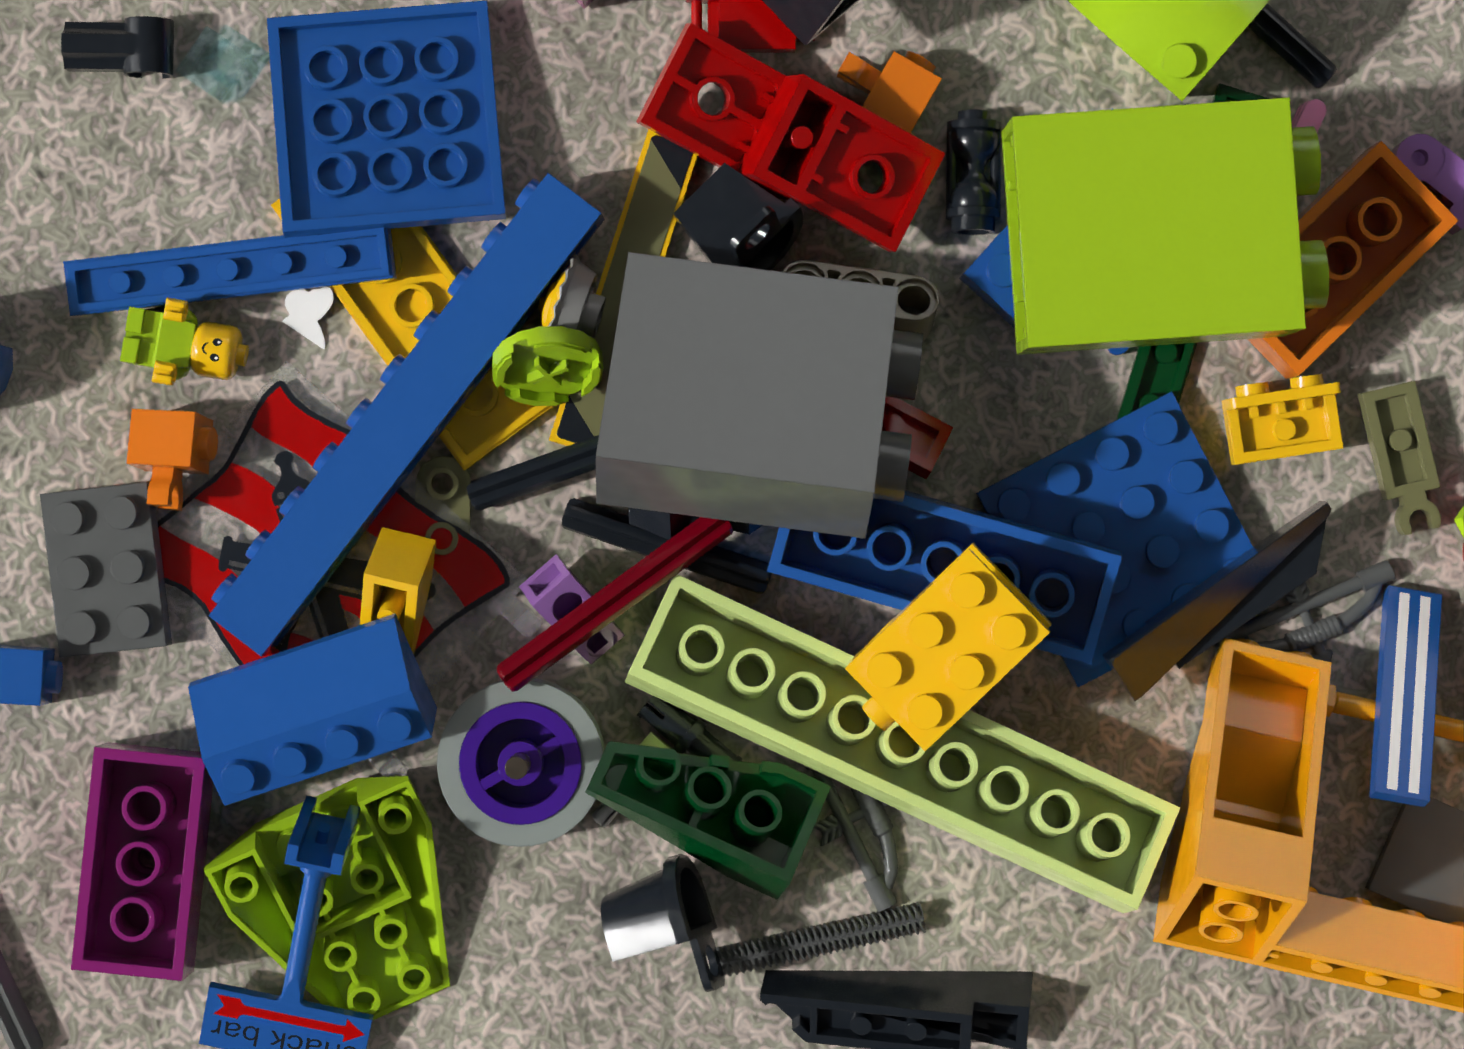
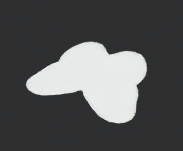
[282,287,334,350]

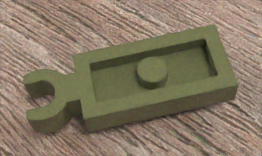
[1357,381,1441,535]

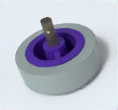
[437,678,605,847]

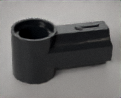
[61,16,174,79]

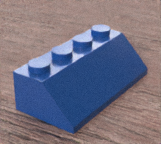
[188,613,437,806]

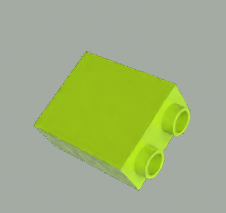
[1001,97,1329,355]

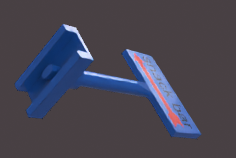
[199,795,374,1049]

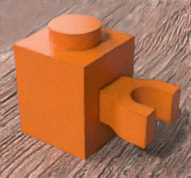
[837,51,942,134]
[127,409,218,511]

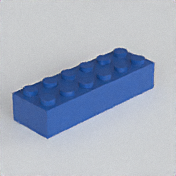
[767,490,1122,664]

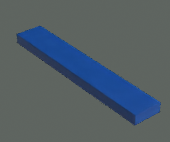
[63,228,397,316]

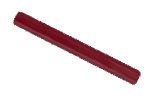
[496,517,734,692]

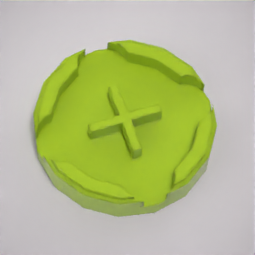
[492,326,604,406]

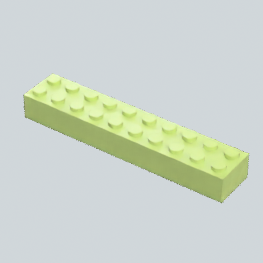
[625,574,1180,914]

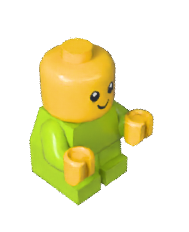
[120,297,249,386]

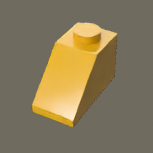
[360,527,436,654]

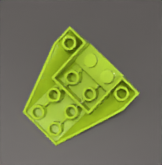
[204,776,450,1020]

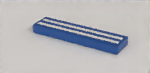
[1369,585,1442,807]

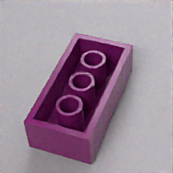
[71,742,214,981]

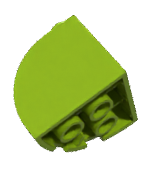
[1068,0,1269,101]

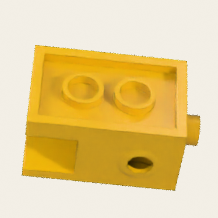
[845,543,1052,751]

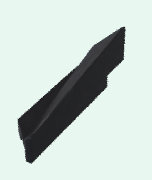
[1102,501,1332,701]
[760,970,1033,1049]

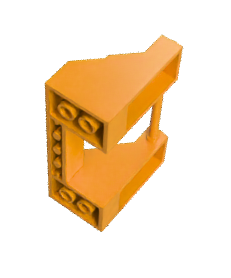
[1153,638,1464,1013]

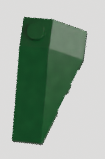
[585,741,831,900]

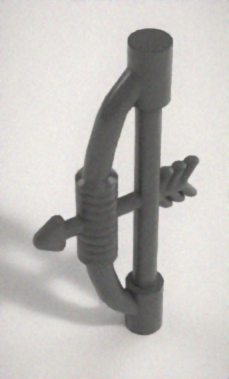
[1214,560,1395,662]
[805,766,898,912]

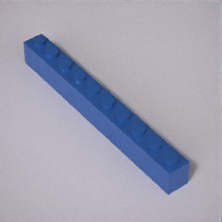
[208,173,605,657]

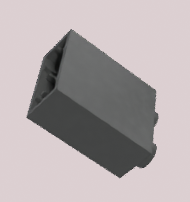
[596,252,923,538]

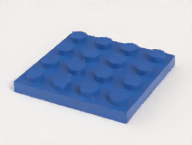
[267,0,506,238]
[976,392,1253,687]

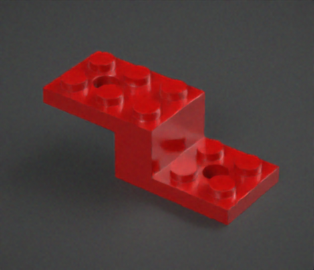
[636,23,946,252]

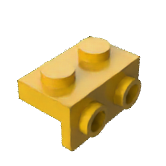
[1221,374,1343,465]

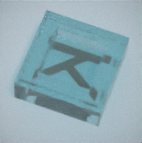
[176,26,254,103]

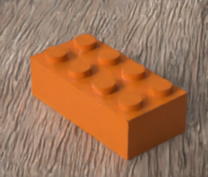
[1247,141,1459,379]

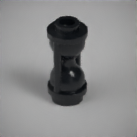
[946,109,1002,235]

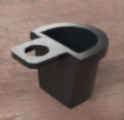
[674,163,803,270]
[600,854,725,992]

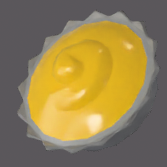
[538,254,606,338]

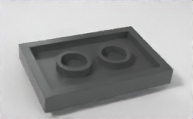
[40,482,172,658]

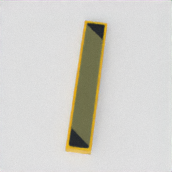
[549,129,698,446]

